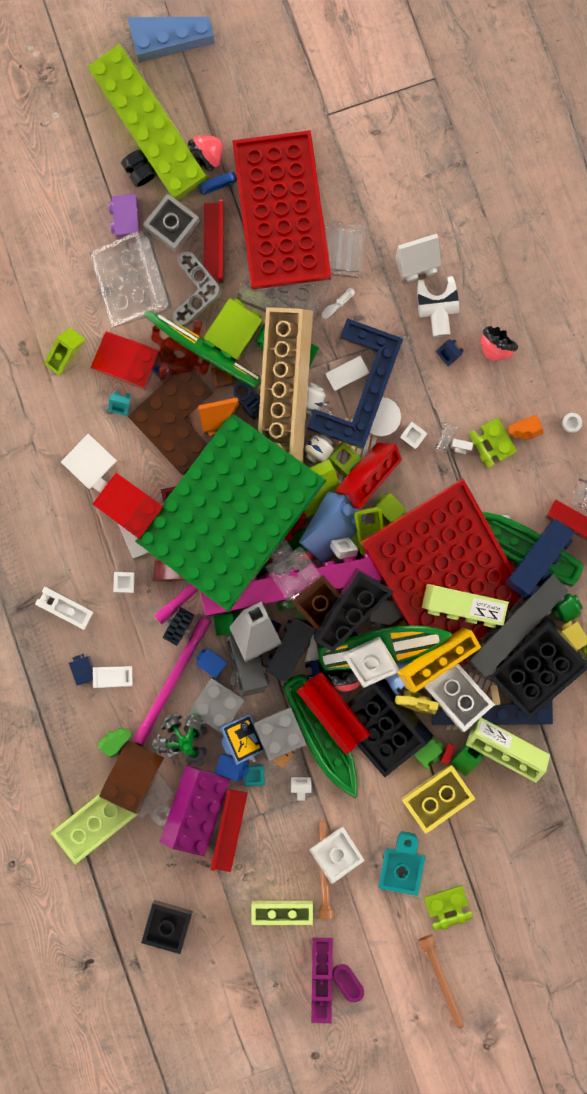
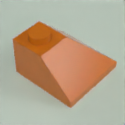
[198,398,239,437]

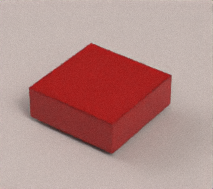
[439,742,456,764]

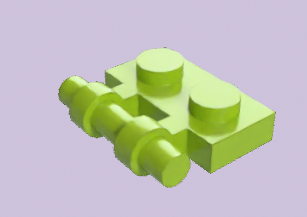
[469,417,518,468]
[424,885,473,931]

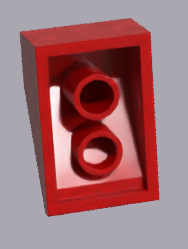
[90,332,161,391]
[92,472,163,539]

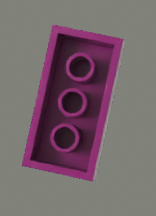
[160,765,231,856]

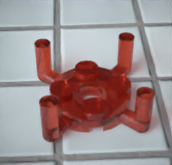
[151,320,210,380]

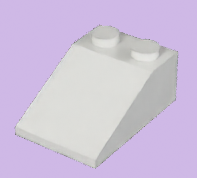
[395,234,441,282]
[424,664,495,732]

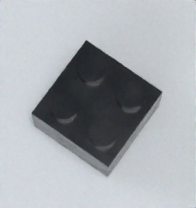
[141,900,193,954]

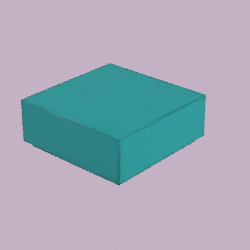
[244,765,265,786]

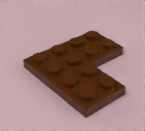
[128,363,213,475]

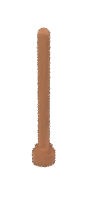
[318,820,335,919]
[418,934,464,1029]

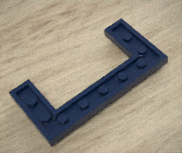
[307,318,403,449]
[431,696,553,725]

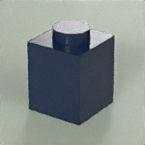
[69,654,94,686]

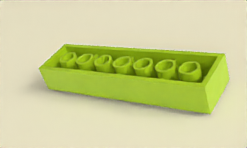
[87,44,210,202]

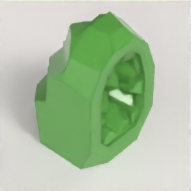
[97,728,132,758]

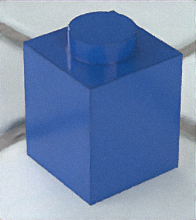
[196,648,228,679]
[215,754,249,781]

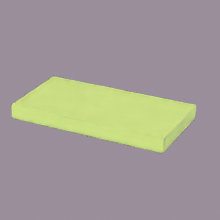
[50,794,139,865]

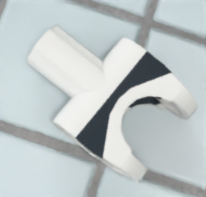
[417,276,459,338]

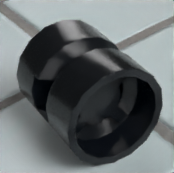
[121,149,157,187]

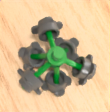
[152,713,207,766]

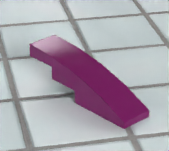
[311,938,333,1024]

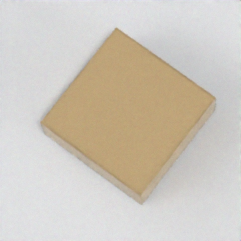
[490,684,503,705]

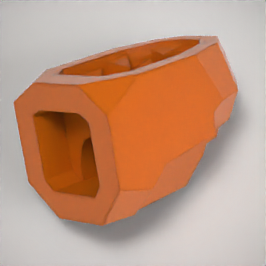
[507,415,544,441]

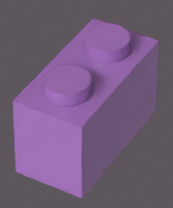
[109,194,141,240]

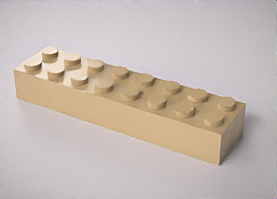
[258,307,313,463]

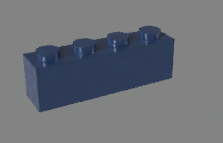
[504,518,574,598]

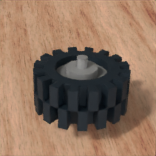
[163,607,195,646]

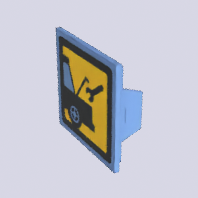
[220,714,265,765]

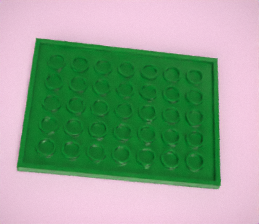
[135,413,327,612]

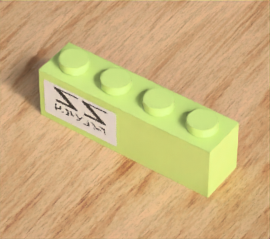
[422,584,509,628]
[466,717,550,783]

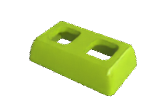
[327,442,363,478]
[354,507,384,554]

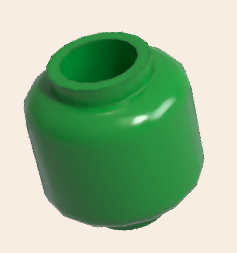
[551,593,583,623]

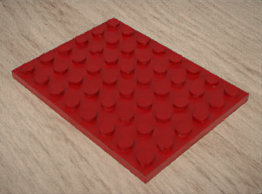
[361,479,521,667]

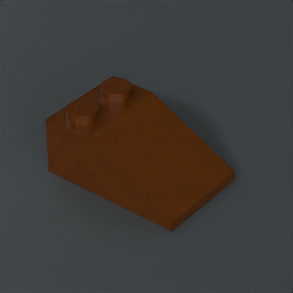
[292,574,340,630]
[99,740,164,814]

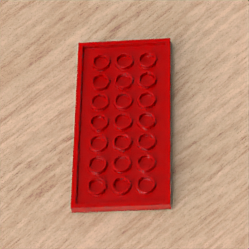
[232,130,332,290]

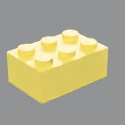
[401,764,475,834]

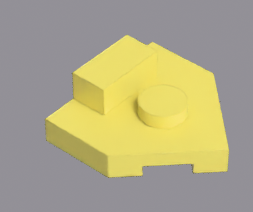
[394,690,439,715]

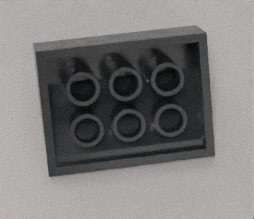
[489,617,587,719]
[347,679,434,777]

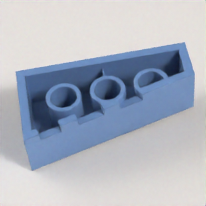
[127,17,215,63]

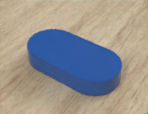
[198,172,237,194]

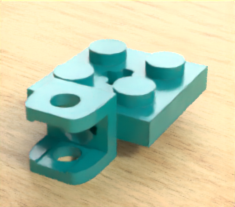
[378,831,426,896]

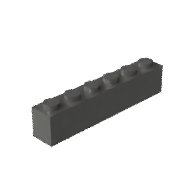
[464,573,568,677]

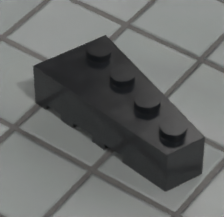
[313,568,394,652]

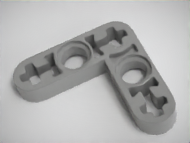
[173,251,222,327]

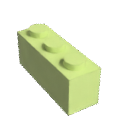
[252,901,313,925]

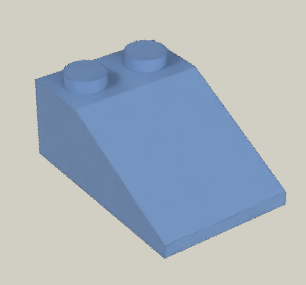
[299,491,366,563]

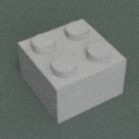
[143,193,200,254]
[189,677,245,733]
[253,707,307,761]

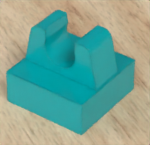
[108,390,131,416]

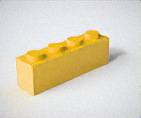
[397,628,481,693]

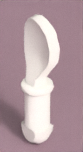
[321,288,355,319]

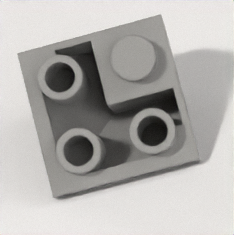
[229,602,282,662]

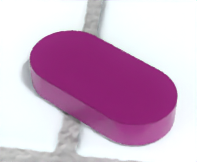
[332,964,364,1002]

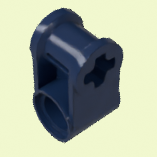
[233,382,260,420]

